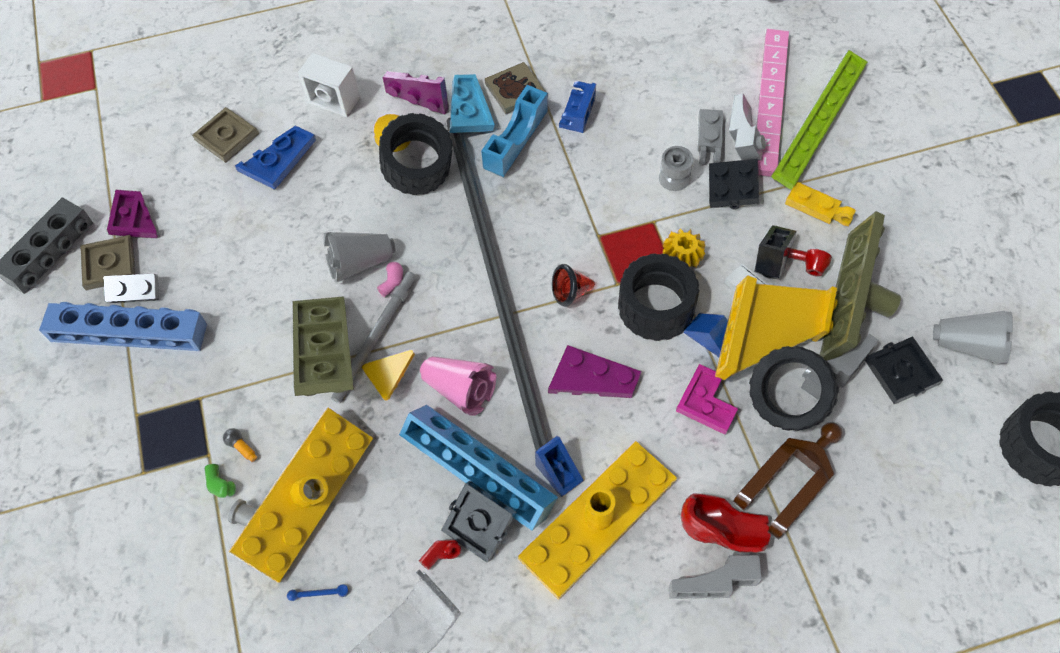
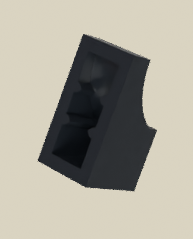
[754,225,797,278]

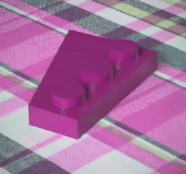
[382,71,449,115]
[548,345,641,398]

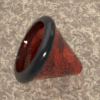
[552,264,595,307]

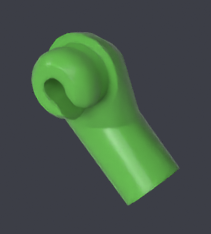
[204,464,236,498]

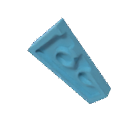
[449,74,495,133]

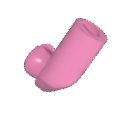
[377,262,403,297]

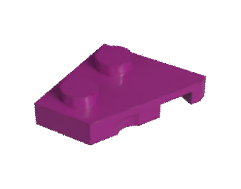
[107,190,158,239]

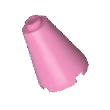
[420,356,497,416]

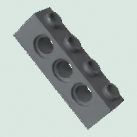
[0,197,93,294]

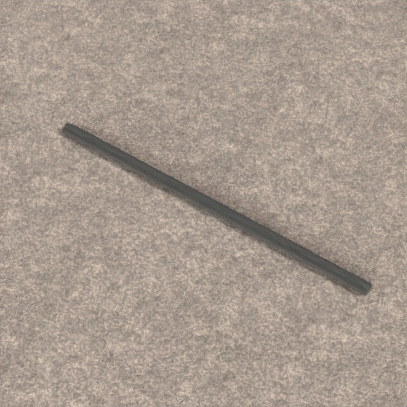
[446,118,549,450]

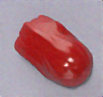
[681,493,771,553]

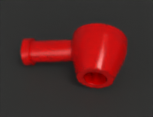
[788,248,832,276]

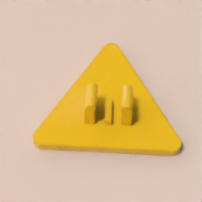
[362,350,415,401]

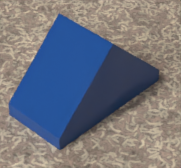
[684,313,728,357]
[535,436,584,497]

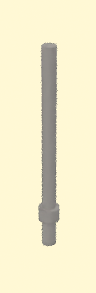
[331,271,416,403]

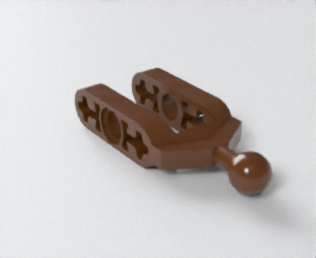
[733,422,843,540]

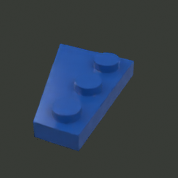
[235,125,316,190]

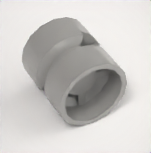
[659,146,694,191]

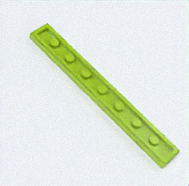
[771,50,868,190]

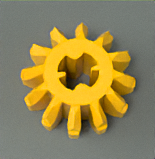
[662,228,705,268]

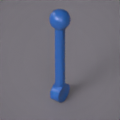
[287,584,349,601]

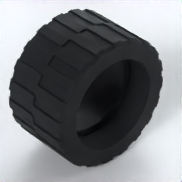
[379,113,453,195]
[618,253,700,341]
[749,346,839,431]
[999,391,1060,487]

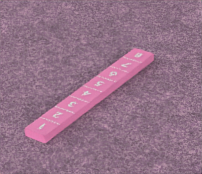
[756,29,789,177]

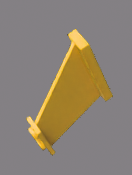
[715,275,837,380]

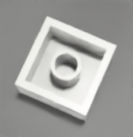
[298,53,360,117]

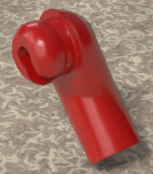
[419,540,461,570]

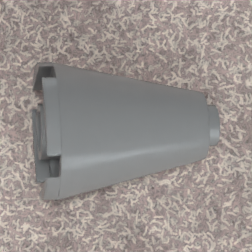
[324,232,396,282]
[933,311,1013,364]

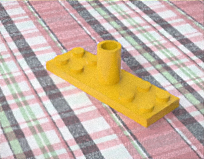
[228,407,373,583]
[518,441,677,600]

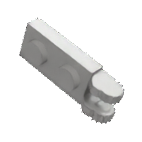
[697,109,723,164]

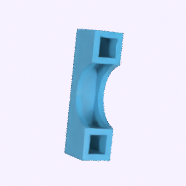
[481,85,548,177]

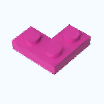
[676,364,738,435]

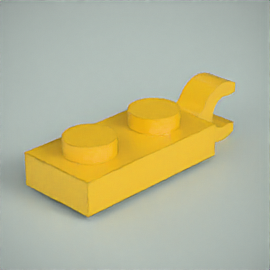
[785,182,856,227]

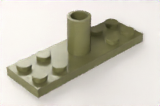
[820,211,901,361]
[292,296,354,396]

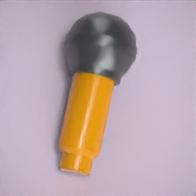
[223,428,258,462]

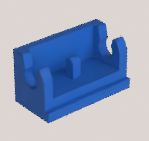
[559,81,596,133]

